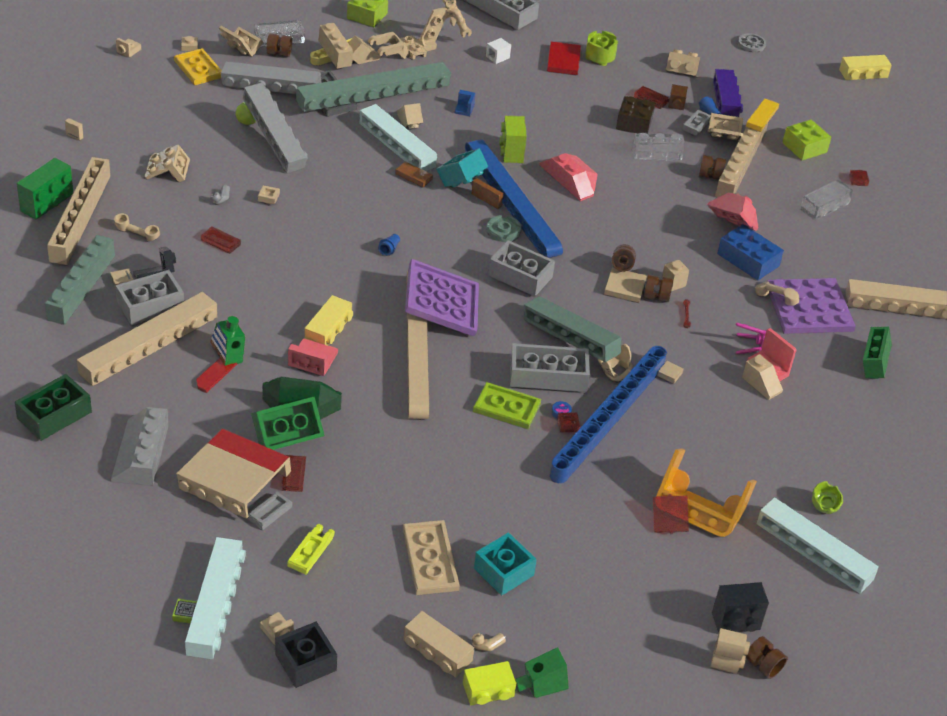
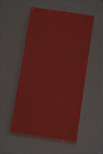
[634,86,669,109]
[201,226,241,254]
[282,455,306,492]

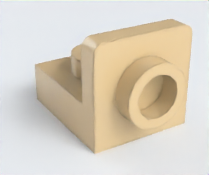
[116,38,141,58]
[260,612,294,645]

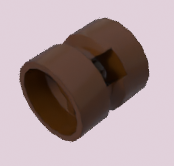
[266,33,292,57]
[699,155,726,180]
[612,244,636,272]
[644,275,673,302]
[745,636,788,679]

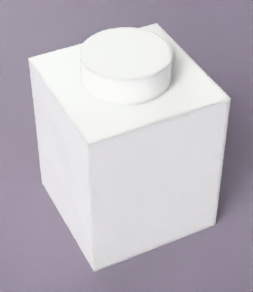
[486,38,511,64]

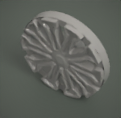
[738,33,766,53]

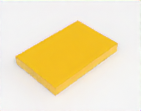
[174,48,222,85]

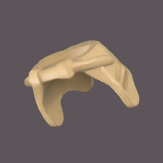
[598,344,633,382]

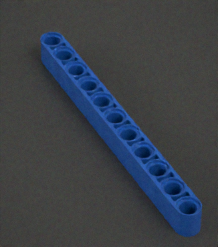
[465,139,563,258]
[550,346,667,483]

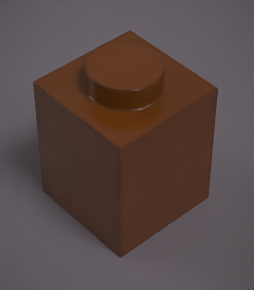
[668,84,688,110]

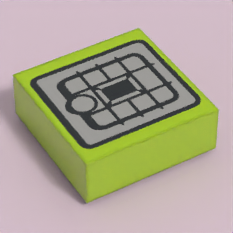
[172,599,197,624]

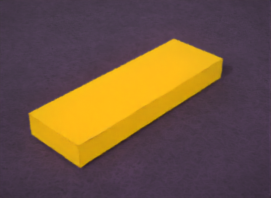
[746,98,779,132]

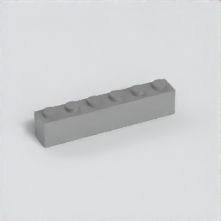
[221,61,321,94]
[243,83,308,173]

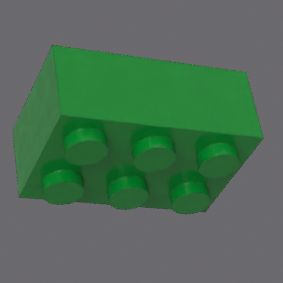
[17,158,74,220]
[251,397,325,450]

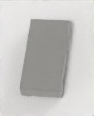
[247,492,292,530]

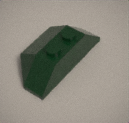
[262,376,342,420]

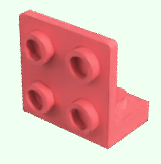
[747,328,796,381]
[288,339,338,376]

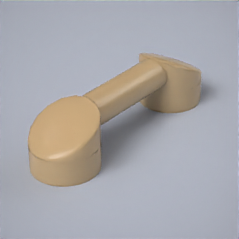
[114,213,160,241]
[755,281,800,306]

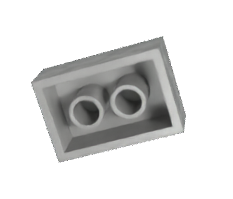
[488,240,555,296]
[115,270,184,325]

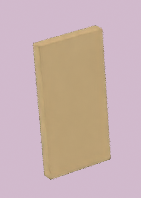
[402,520,460,595]

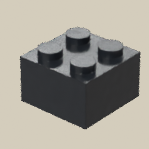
[712,582,769,634]
[275,621,337,688]

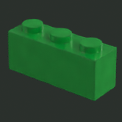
[863,327,892,379]

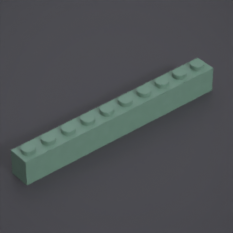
[296,62,451,112]

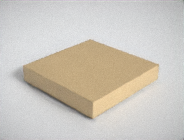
[604,267,647,303]

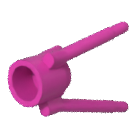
[736,322,766,355]

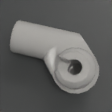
[211,185,230,204]

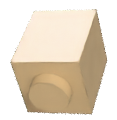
[662,260,689,291]

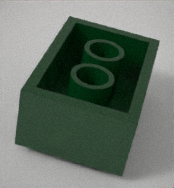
[15,374,92,441]

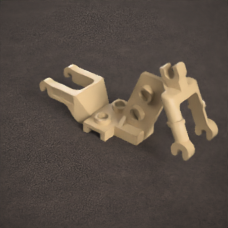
[368,0,472,60]

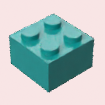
[436,148,488,187]
[474,532,537,596]

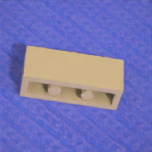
[318,23,353,69]
[404,611,474,678]

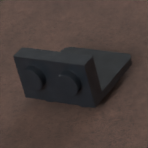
[133,247,176,279]

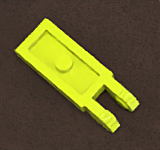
[287,524,335,575]

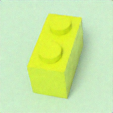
[463,661,516,706]

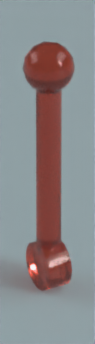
[683,299,691,328]

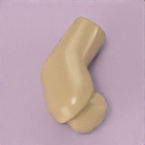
[472,633,506,652]

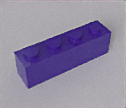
[713,69,743,117]

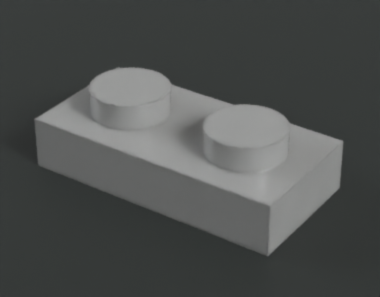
[682,110,711,136]

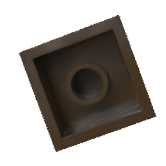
[616,96,656,136]

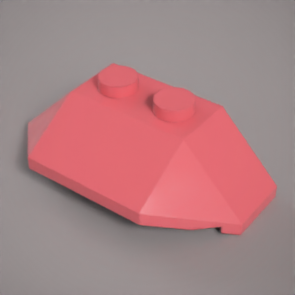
[539,153,597,202]
[707,192,758,231]

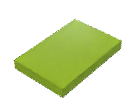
[473,382,541,429]

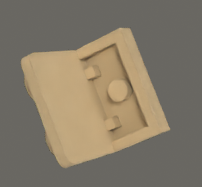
[219,26,263,57]
[666,49,701,76]
[708,113,743,140]

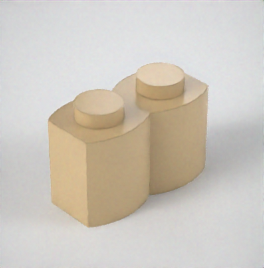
[710,628,750,674]

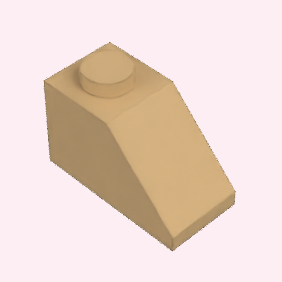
[348,35,381,64]
[397,103,423,129]
[742,354,783,400]

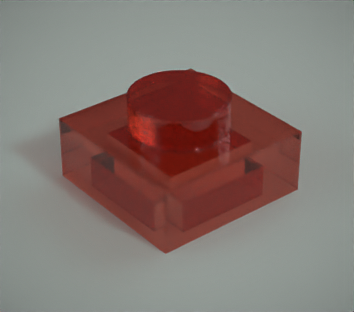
[849,170,869,186]
[557,412,580,432]

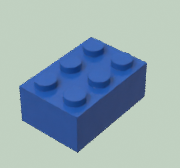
[717,224,784,280]

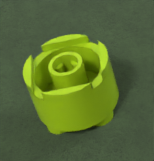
[585,31,618,66]

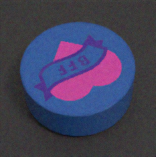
[552,401,572,420]

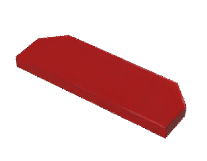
[196,358,237,393]

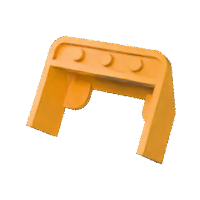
[655,448,757,537]

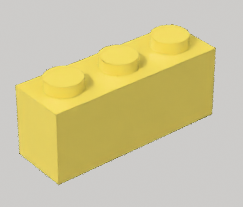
[839,55,892,80]
[305,295,353,345]

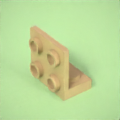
[145,144,190,182]

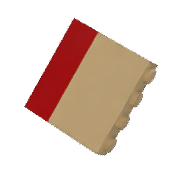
[176,428,291,519]

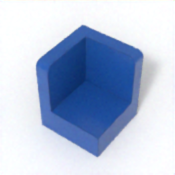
[455,90,476,117]

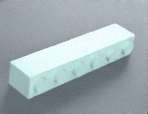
[359,104,437,171]
[756,497,879,594]
[185,537,246,659]

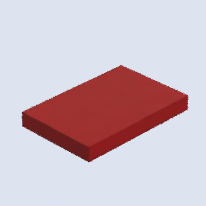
[547,41,581,75]

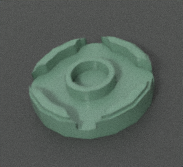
[486,215,521,242]

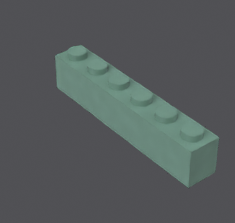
[45,235,115,325]
[524,296,621,362]

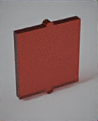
[653,494,689,534]

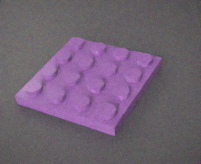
[405,259,479,336]
[767,278,856,334]

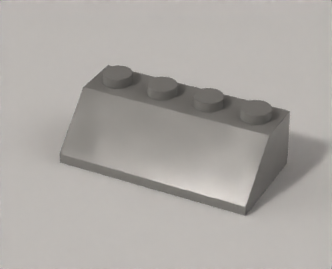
[111,407,169,486]

